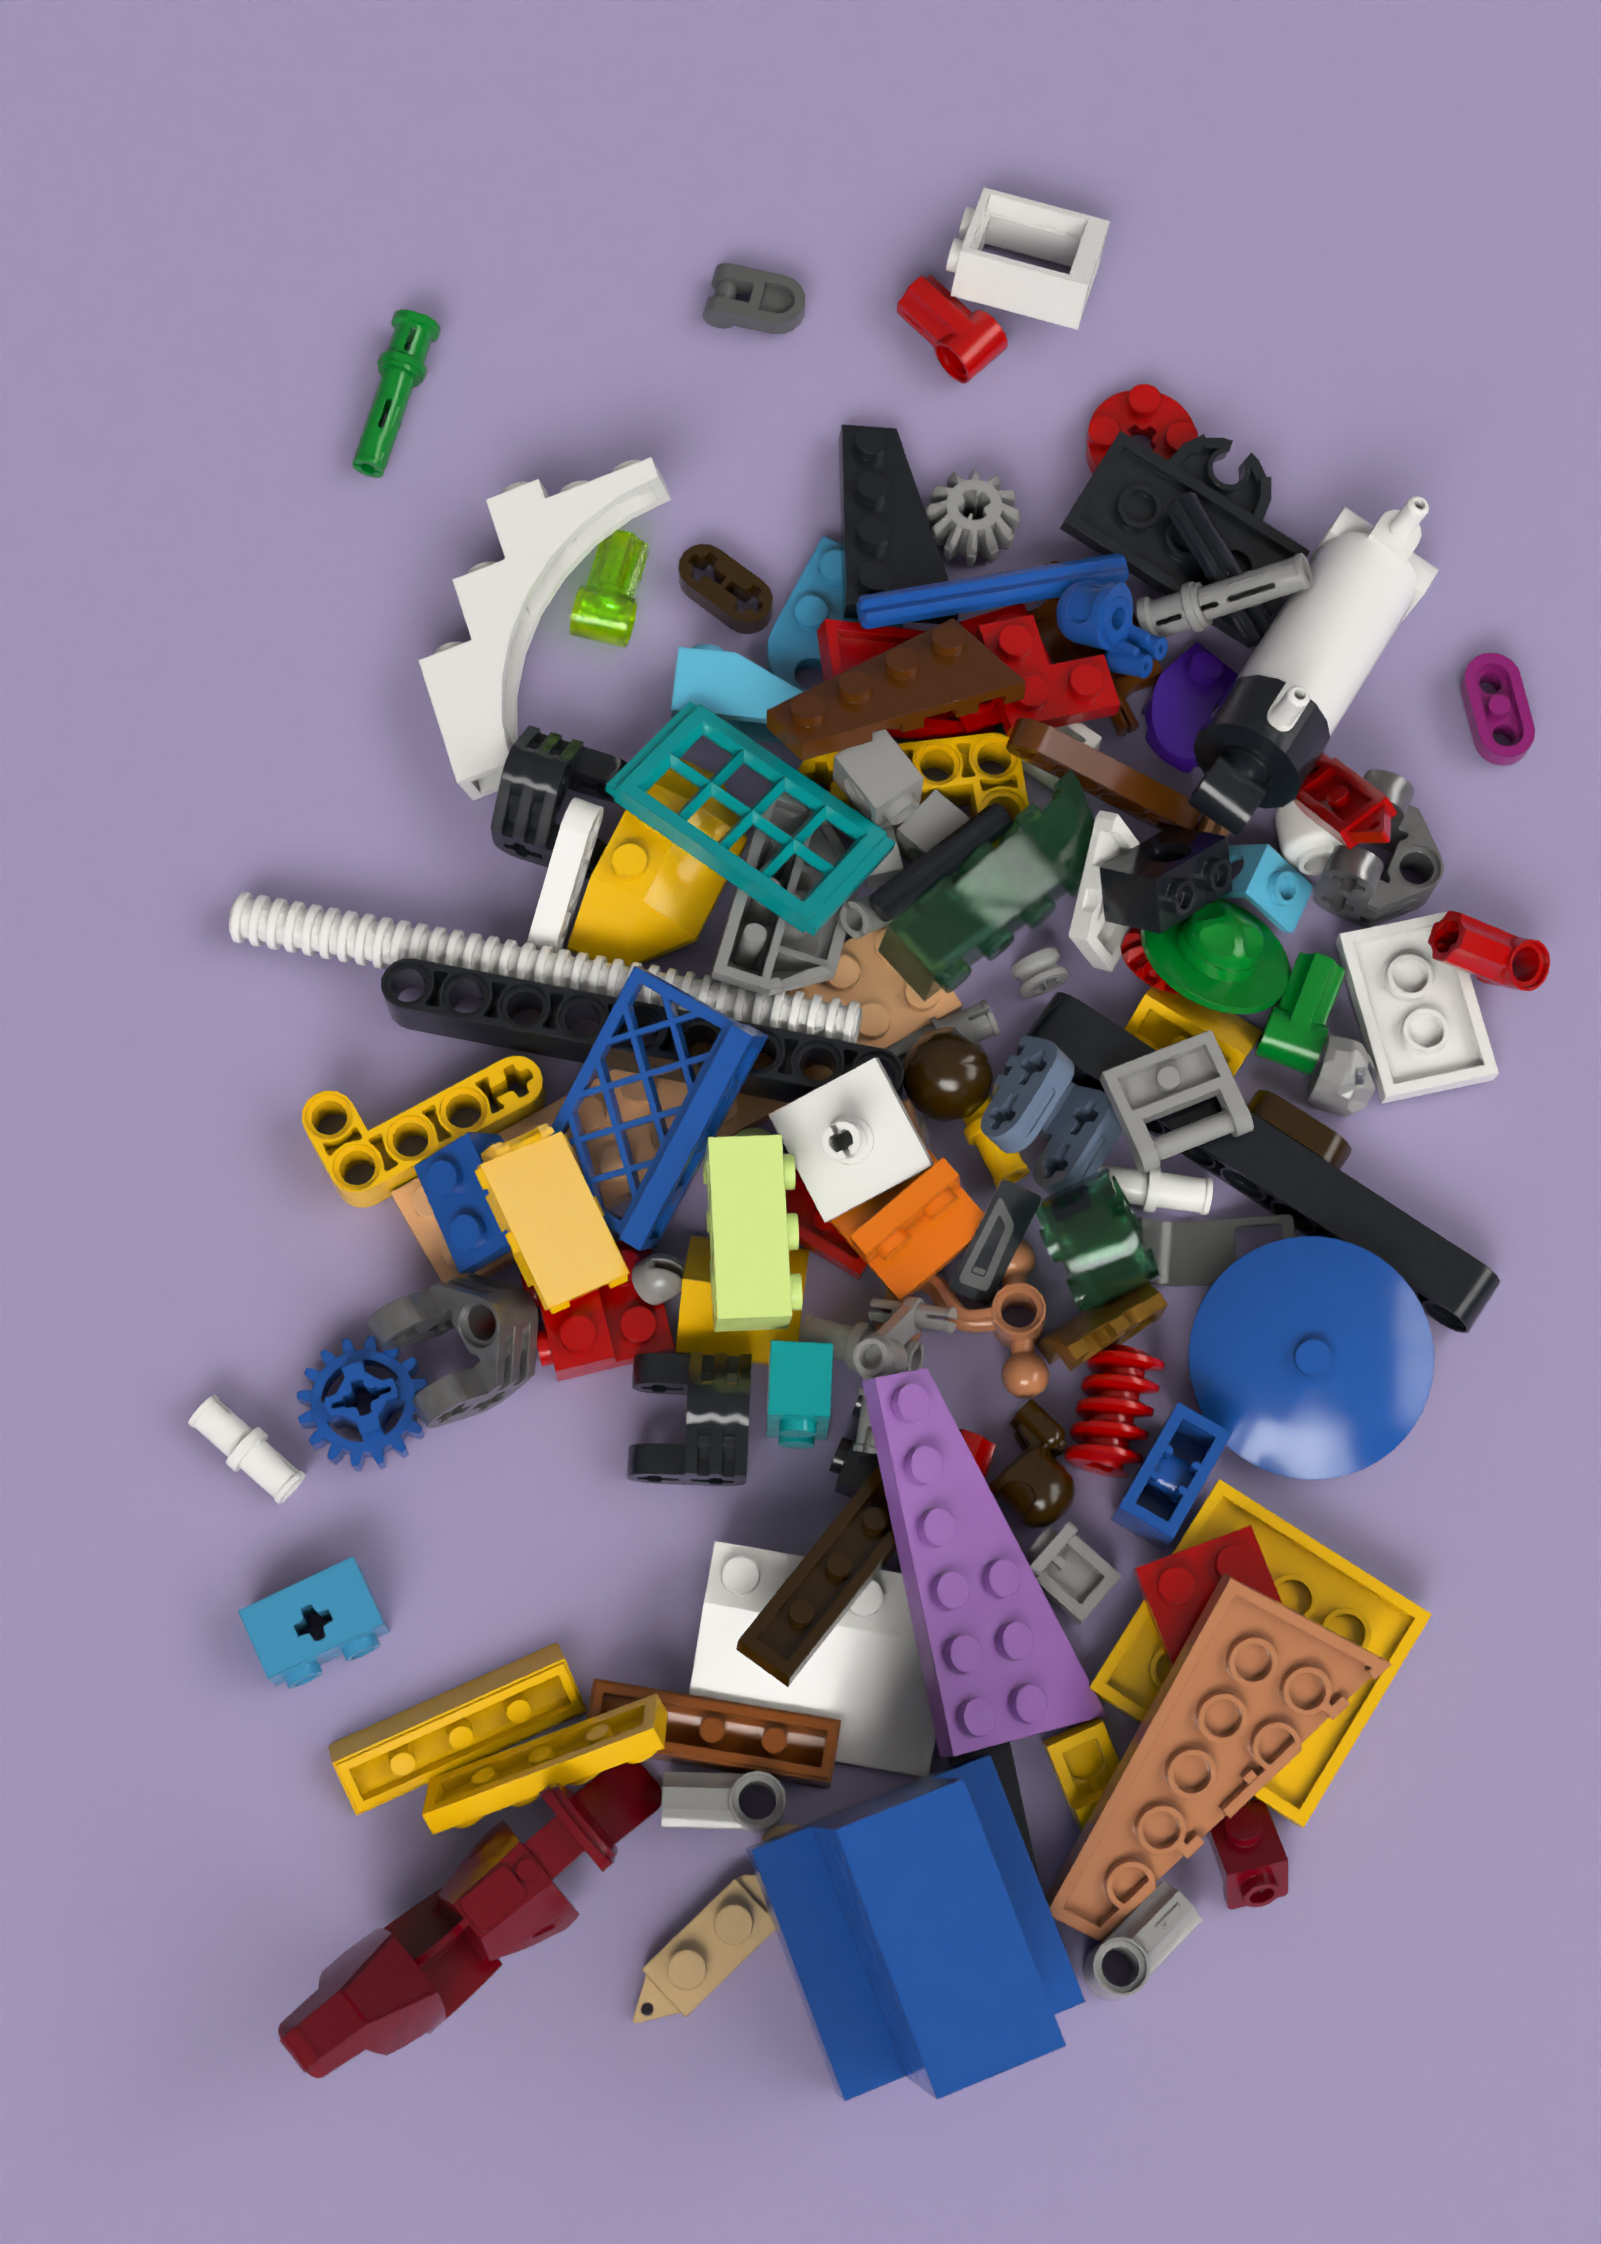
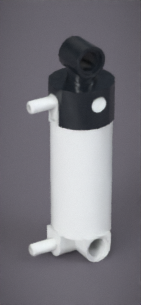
[1187,496,1439,836]

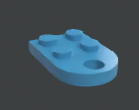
[767,536,906,692]

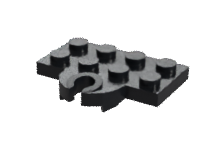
[1059,431,1310,648]

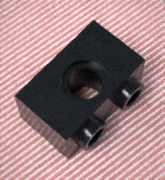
[1099,825,1232,934]

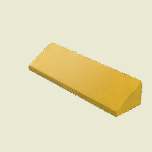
[328,1643,587,1816]

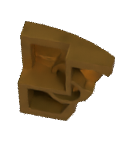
[1036,1278,1168,1372]

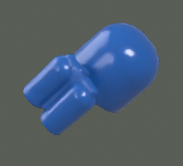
[1056,580,1168,678]

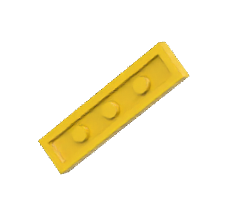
[422,1693,668,1835]

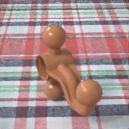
[875,1238,1049,1399]

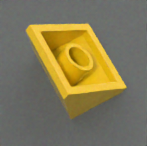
[676,1235,809,1365]

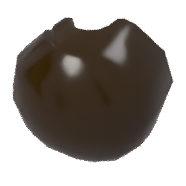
[903,1027,993,1122]

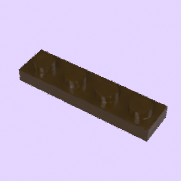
[736,1465,897,1687]

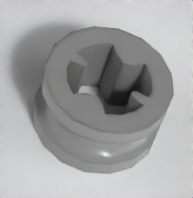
[1010,948,1070,998]

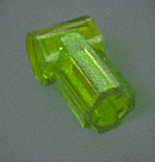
[569,529,649,648]

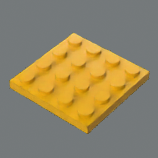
[1089,1479,1432,1828]

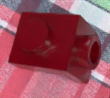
[1207,1799,1288,1909]

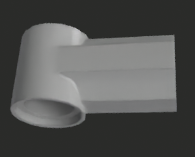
[661,1771,786,1834]
[1082,1880,1203,2000]

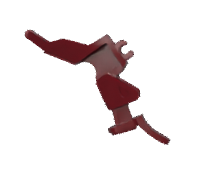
[278,1762,662,2078]

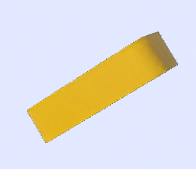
[798,733,1029,855]
[302,1056,546,1208]

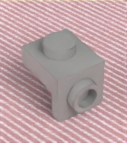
[1025,1521,1122,1625]

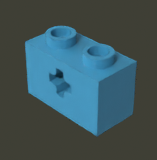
[238,1556,390,1689]

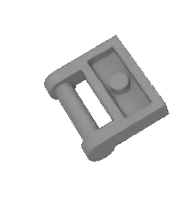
[1099,1030,1254,1174]

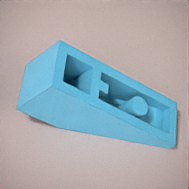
[671,644,803,744]

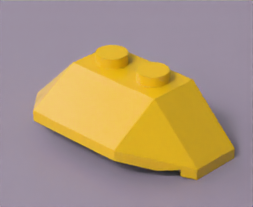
[567,758,747,967]

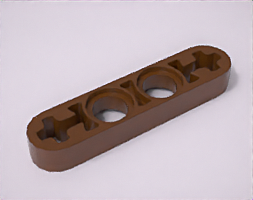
[1006,718,1201,831]

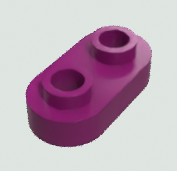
[1460,653,1535,766]

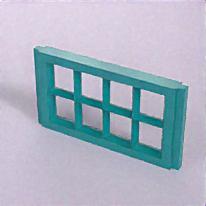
[605,701,896,936]

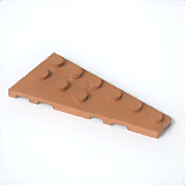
[1045,1573,1392,1942]

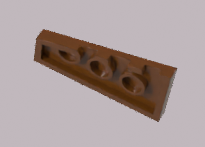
[767,618,1026,761]

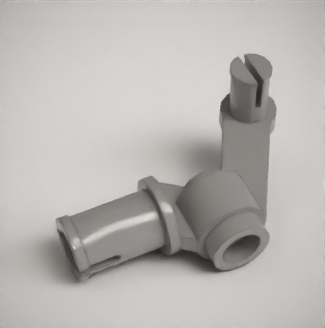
[853,1296,957,1455]

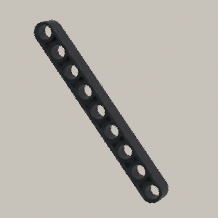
[381,959,904,1103]
[1026,992,1500,1333]

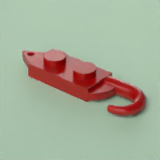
[1293,753,1398,850]

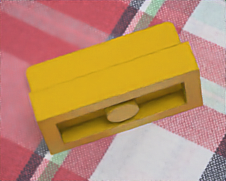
[1124,986,1262,1077]

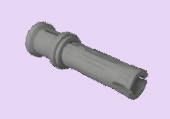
[1136,553,1313,637]

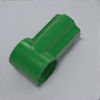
[1255,952,1346,1076]

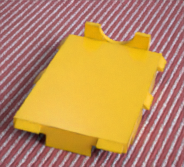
[474,1123,630,1315]

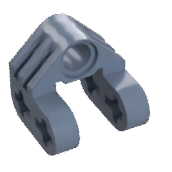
[981,1035,1122,1202]

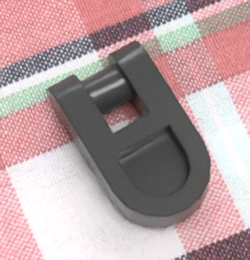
[703,263,805,334]

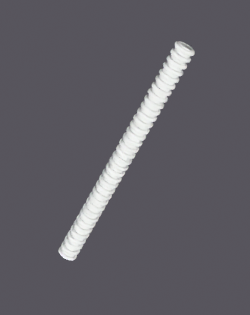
[229,891,862,1043]

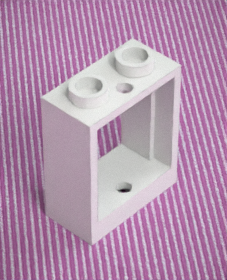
[946,187,1110,330]

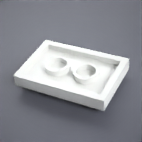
[1335,912,1499,1104]

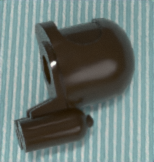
[988,1398,1075,1528]

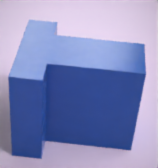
[745,1755,1086,2101]

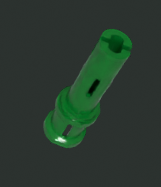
[352,309,441,478]

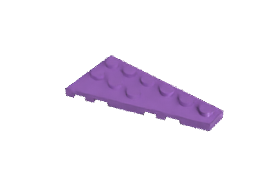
[862,1368,1107,1757]

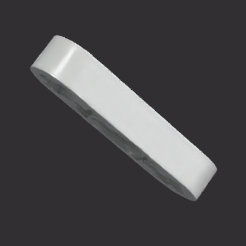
[527,797,604,954]

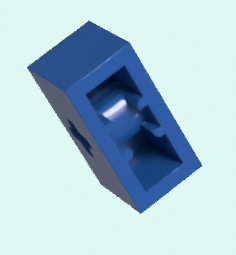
[1110,1402,1232,1550]

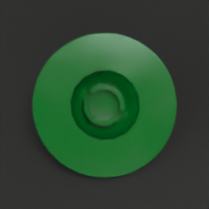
[1141,898,1290,1014]

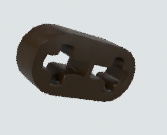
[678,544,773,634]
[1247,1090,1352,1170]

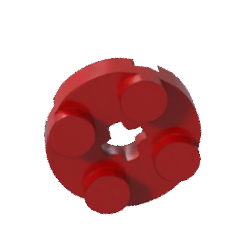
[1086,384,1199,473]

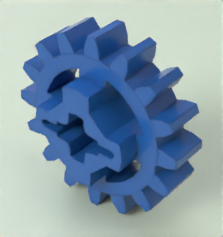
[296,1336,429,1472]

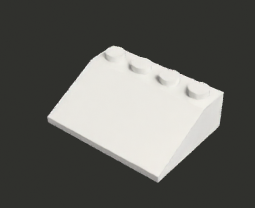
[689,1541,936,1778]

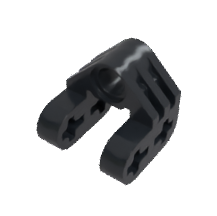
[490,725,628,879]
[627,1352,752,1486]

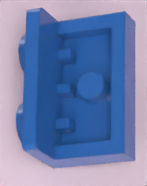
[414,1132,511,1274]

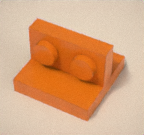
[830,1146,985,1302]

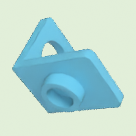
[1220,844,1313,933]

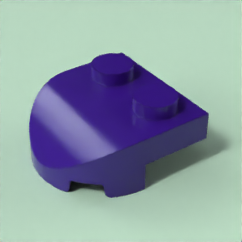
[1141,642,1238,773]

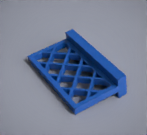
[550,966,768,1251]

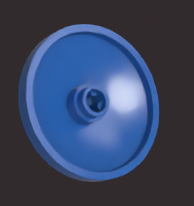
[1188,1236,1434,1480]

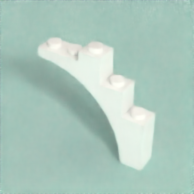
[418,457,671,801]

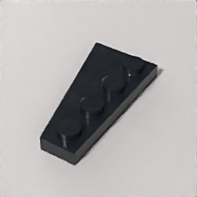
[839,424,959,624]

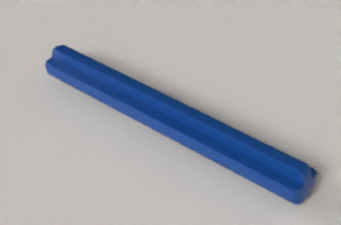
[856,553,1129,629]

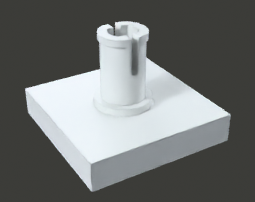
[769,1057,934,1223]

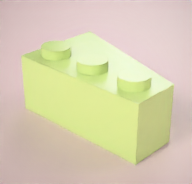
[702,1135,803,1332]

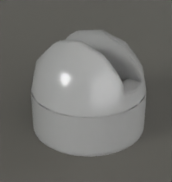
[632,1252,684,1305]

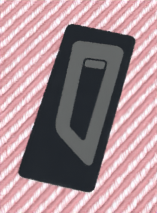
[949,1180,1042,1305]

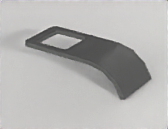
[1138,1214,1295,1287]

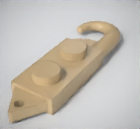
[633,1823,801,2024]

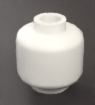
[1275,801,1343,875]

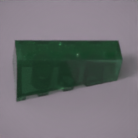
[878,770,1094,1001]

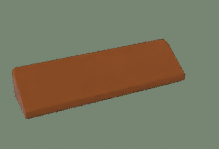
[586,1678,841,1788]

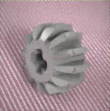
[925,467,1021,568]

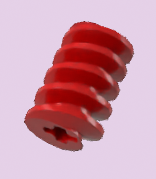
[1064,1343,1165,1478]

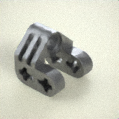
[1313,769,1444,928]
[367,1274,538,1428]

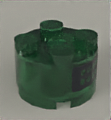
[1036,1168,1161,1312]

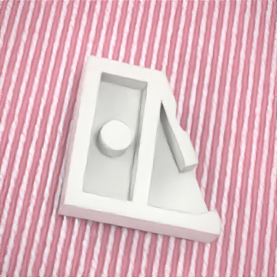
[1069,810,1140,972]

